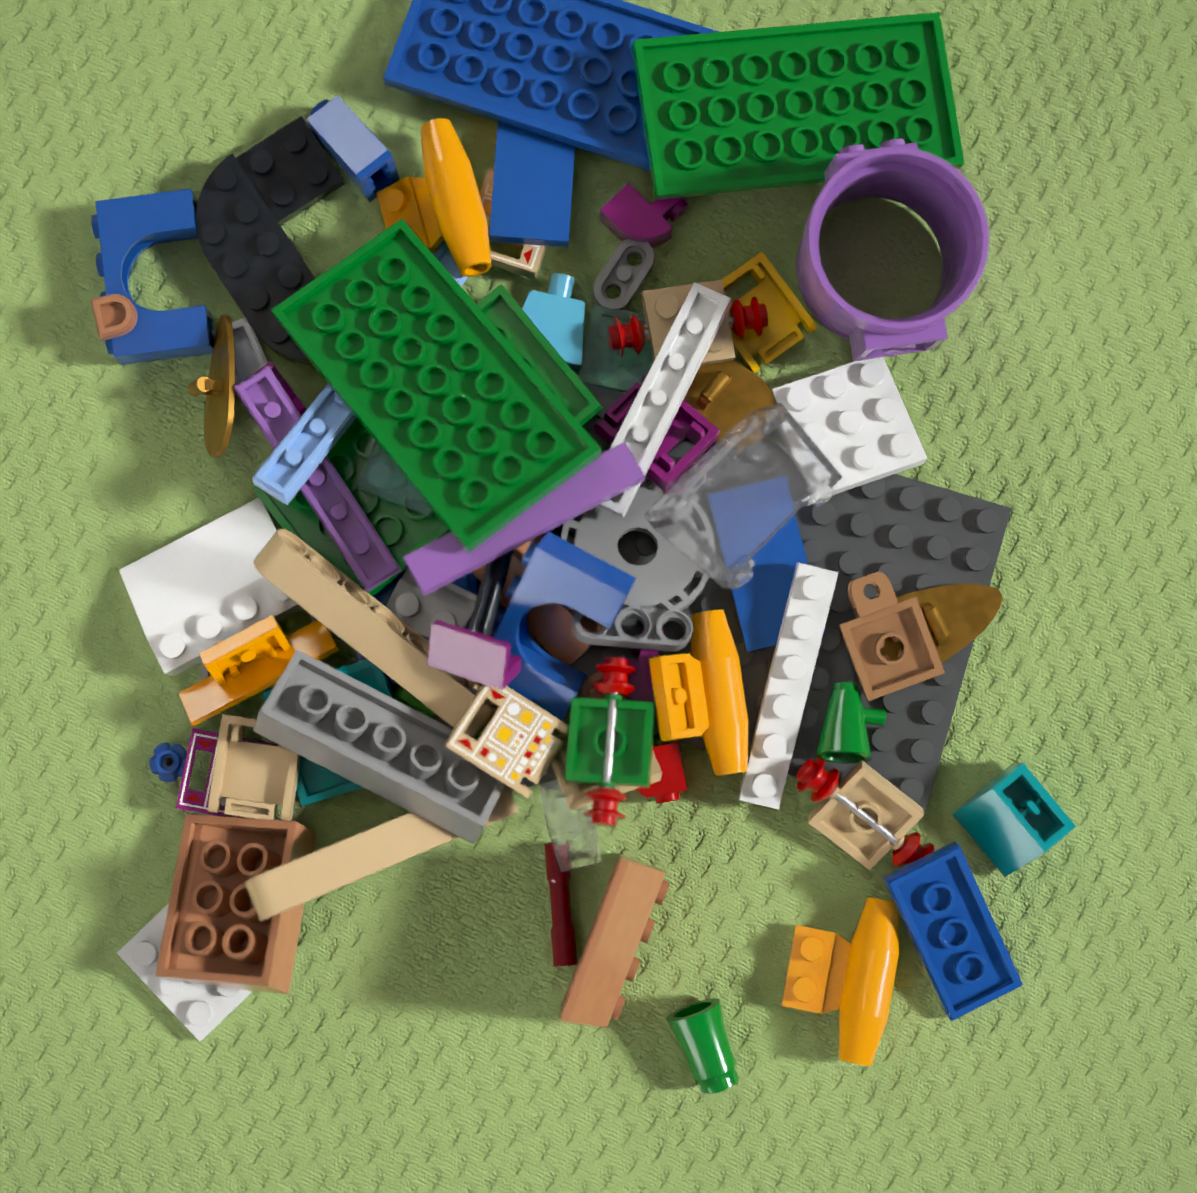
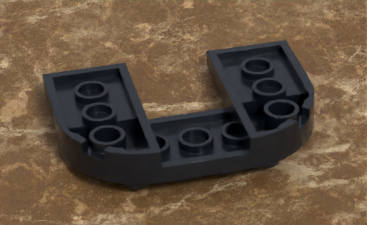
[196,116,345,366]

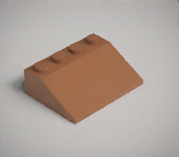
[155,814,316,994]
[560,853,670,1028]

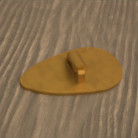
[188,314,235,458]
[684,361,776,449]
[880,583,1003,663]

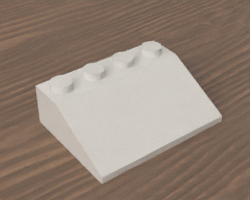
[119,498,304,676]

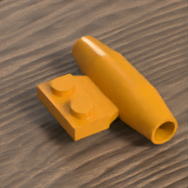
[376,118,492,277]
[649,610,749,776]
[781,897,899,1066]

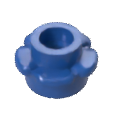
[149,742,187,782]

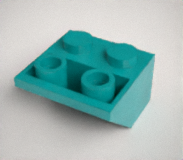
[952,763,1076,877]

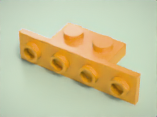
[178,615,339,727]

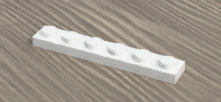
[598,282,732,518]
[738,562,838,810]

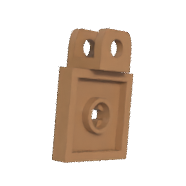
[838,571,945,701]

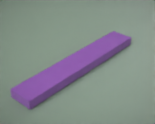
[234,366,402,592]
[403,442,645,596]

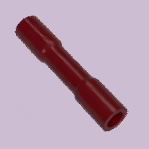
[544,842,577,966]

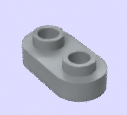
[593,239,654,313]

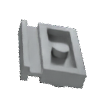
[386,566,477,639]

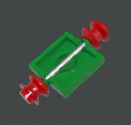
[565,657,656,827]

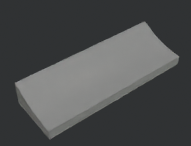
[253,649,505,844]

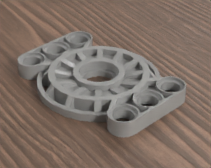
[561,451,715,651]

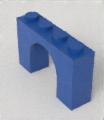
[91,189,215,365]
[492,532,636,721]

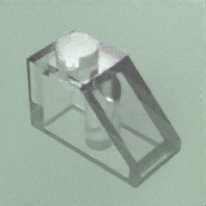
[539,781,602,872]

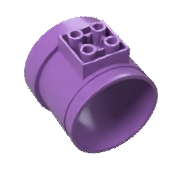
[796,139,989,362]

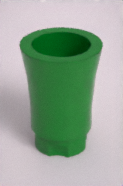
[666,998,739,1094]

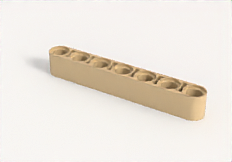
[253,529,499,738]
[245,785,519,921]

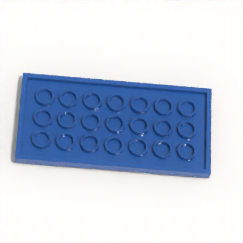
[383,0,718,171]

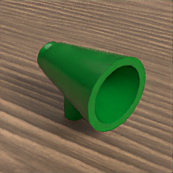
[816,682,886,764]

